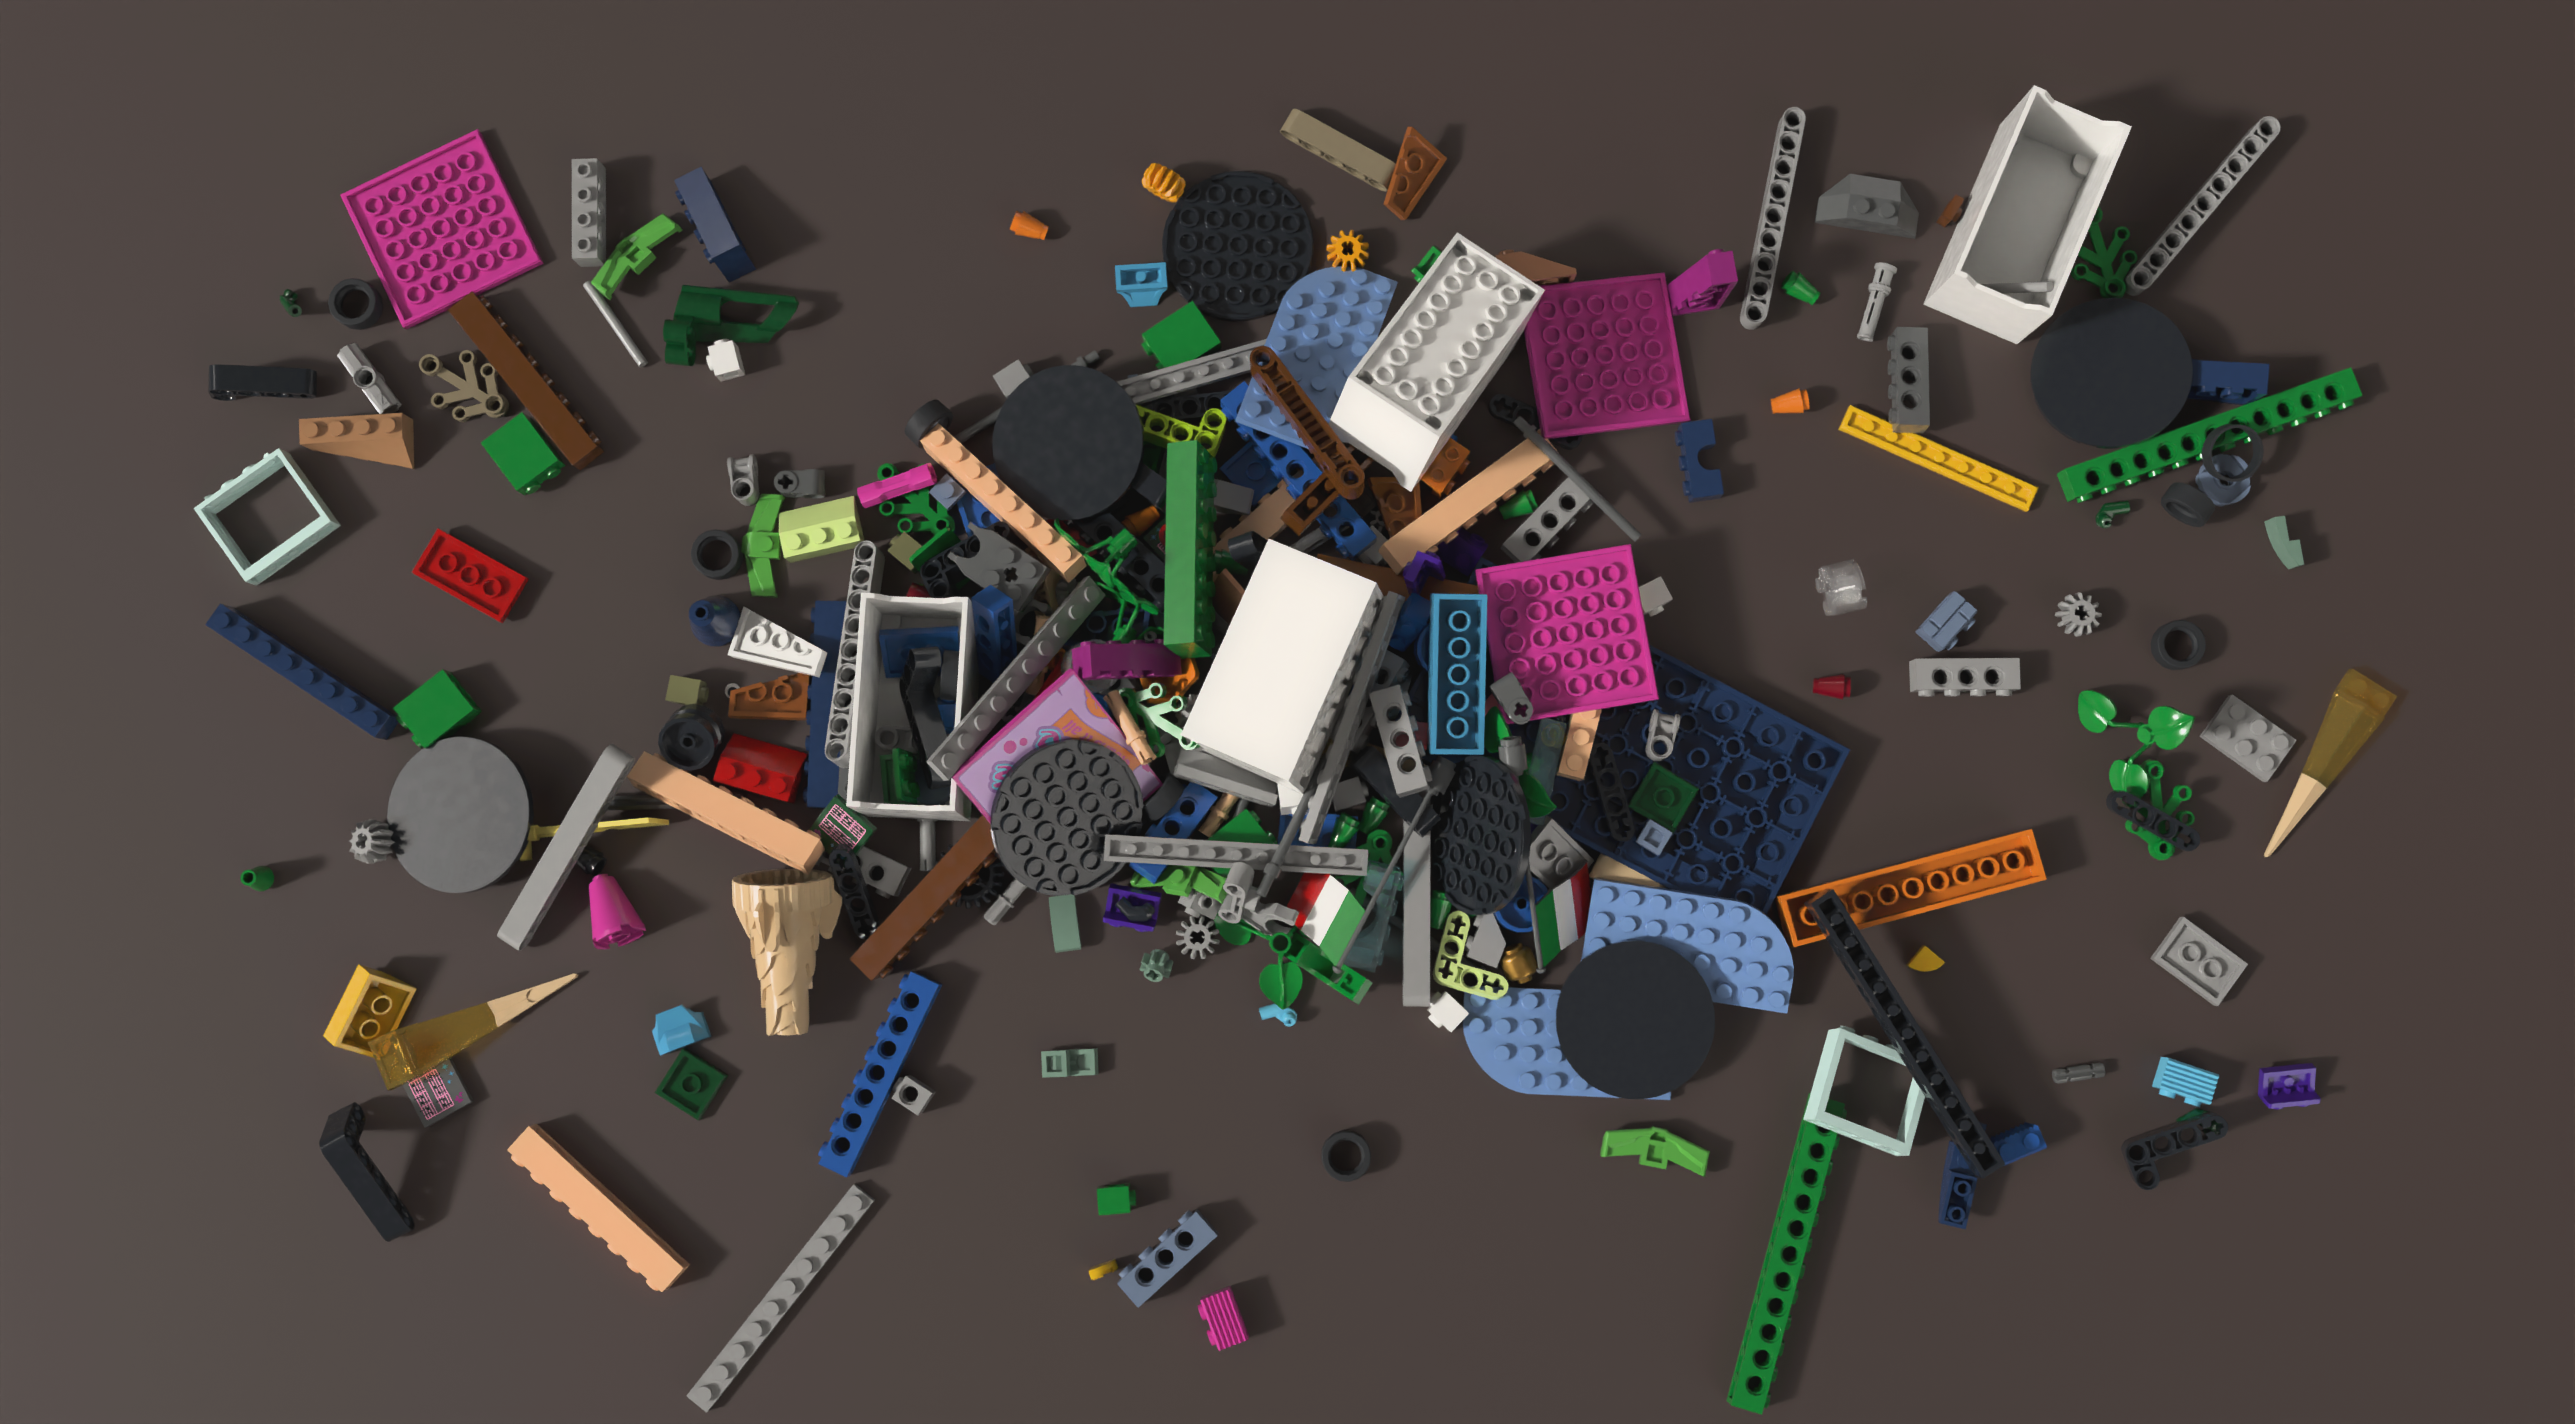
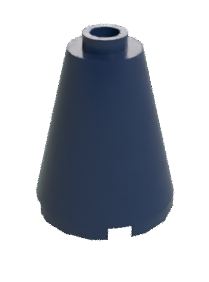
[689,596,741,647]

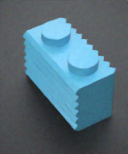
[2152,1057,2219,1107]

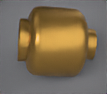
[1500,943,1537,984]

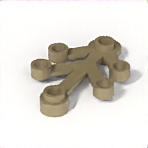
[419,350,509,423]

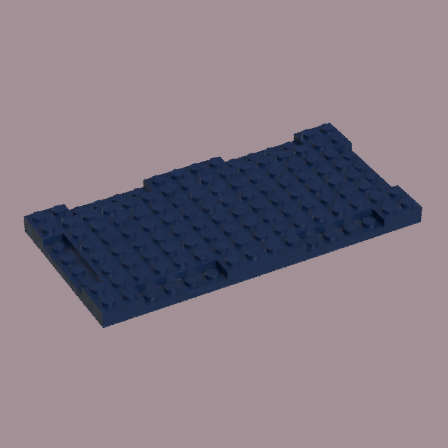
[1395,557,1850,914]

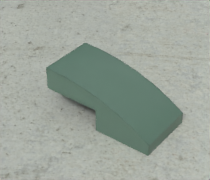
[2264,516,2304,569]
[1049,894,1081,953]
[1041,1048,1099,1078]

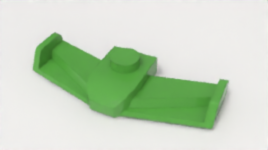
[591,213,683,300]
[741,494,785,598]
[1131,865,1227,904]
[1600,1126,1710,1177]

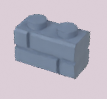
[1915,591,1978,652]

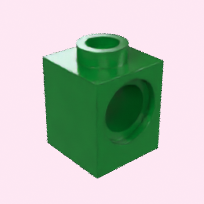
[1097,1183,1136,1215]

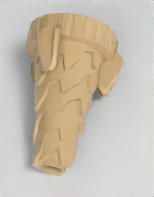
[732,869,842,1036]

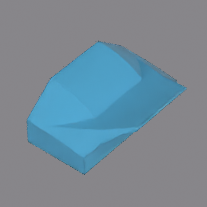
[1115,262,1168,307]
[652,1005,711,1056]

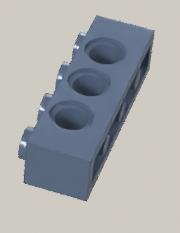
[1117,1209,1218,1308]

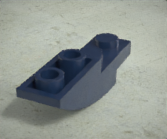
[1938,1122,1987,1229]

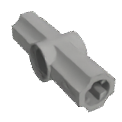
[337,343,402,414]

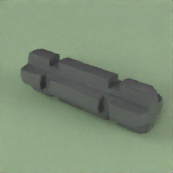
[2052,1063,2106,1084]

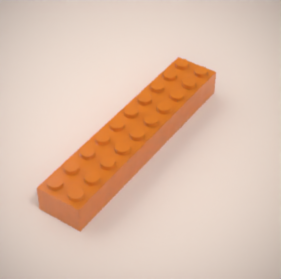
[1774,829,2047,947]

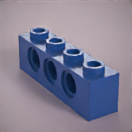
[971,585,1017,683]
[1129,782,1218,884]

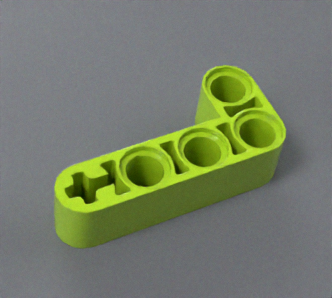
[1136,405,1226,457]

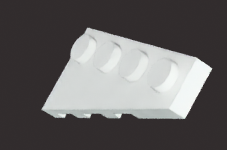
[728,607,827,677]

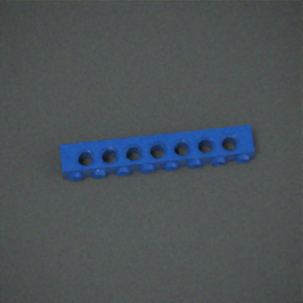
[1220,381,1377,561]
[818,971,943,1177]

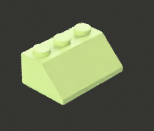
[779,496,864,563]

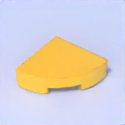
[1907,945,1945,972]
[1089,1259,1118,1280]

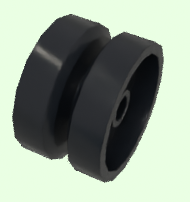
[658,704,725,771]

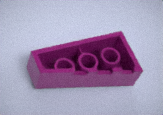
[1667,249,1738,316]
[1072,639,1182,680]

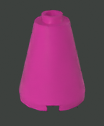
[589,874,646,949]

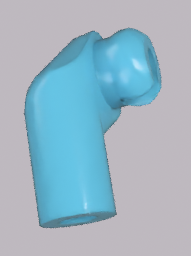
[1259,1003,1297,1027]

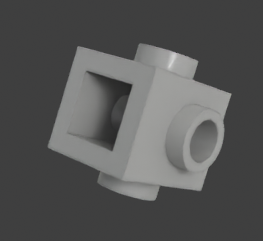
[1178,889,1221,920]

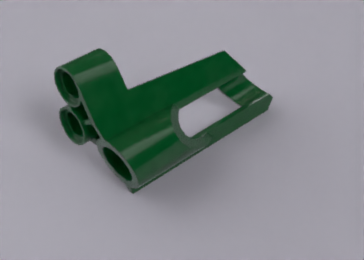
[663,285,799,366]

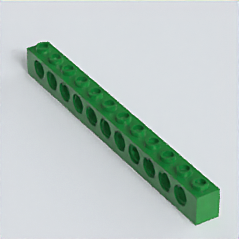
[2057,367,2363,503]
[1726,1093,1847,1415]

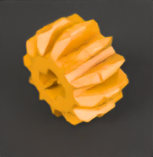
[1142,163,1186,203]
[1326,230,1369,272]

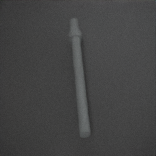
[1256,753,1327,897]

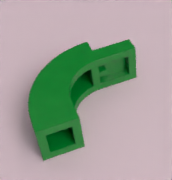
[1283,933,1372,1005]

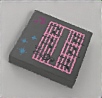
[401,1055,474,1128]

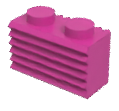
[1197,1286,1249,1351]

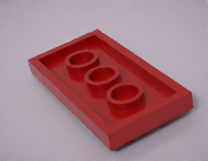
[411,528,529,623]

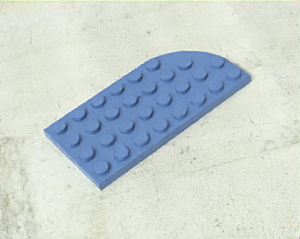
[1235,266,1398,449]
[1581,877,1794,1014]
[1463,986,1671,1100]

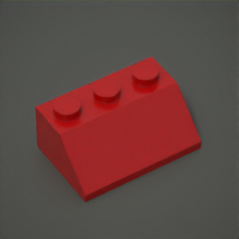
[713,733,809,804]

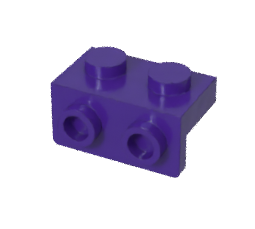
[1435,527,1488,577]
[1403,551,1445,595]
[1103,883,1162,932]
[2258,1063,2321,1109]

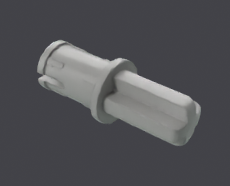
[984,878,1027,925]

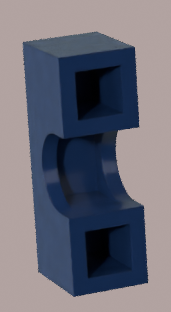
[1675,419,1724,503]

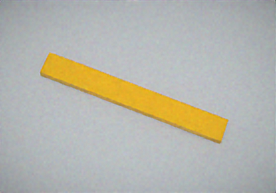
[1838,405,2039,512]

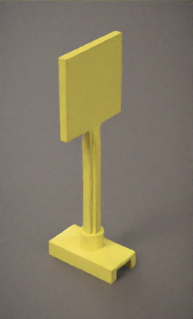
[520,818,669,861]

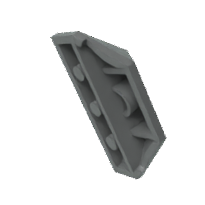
[1815,174,1919,239]

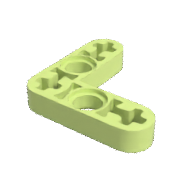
[1433,911,1508,1000]

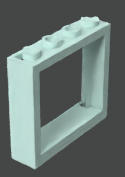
[194,448,341,586]
[1803,1026,1925,1156]

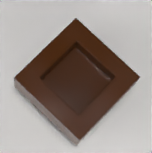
[1936,194,1965,228]

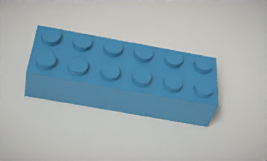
[1427,593,1487,755]

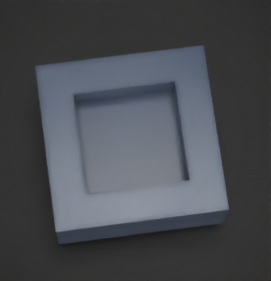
[929,473,966,511]
[1636,819,1672,855]

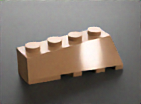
[299,413,414,469]

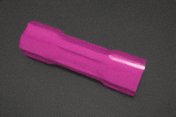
[857,463,938,508]

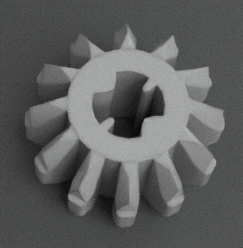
[2055,592,2102,637]
[349,819,395,864]
[1176,915,1220,959]

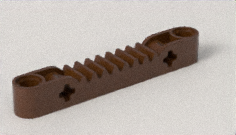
[1250,346,1365,499]

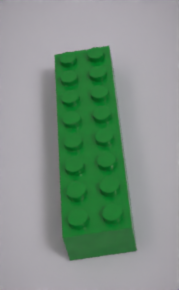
[1164,440,1217,659]

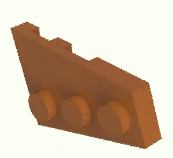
[1384,127,1447,220]
[1367,477,1422,538]
[728,673,811,720]

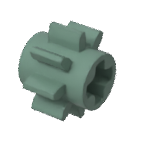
[1140,949,1173,982]

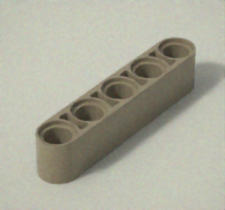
[1280,109,1396,192]

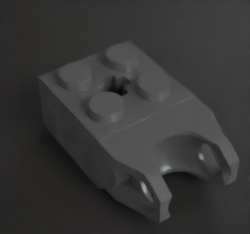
[948,522,1052,612]

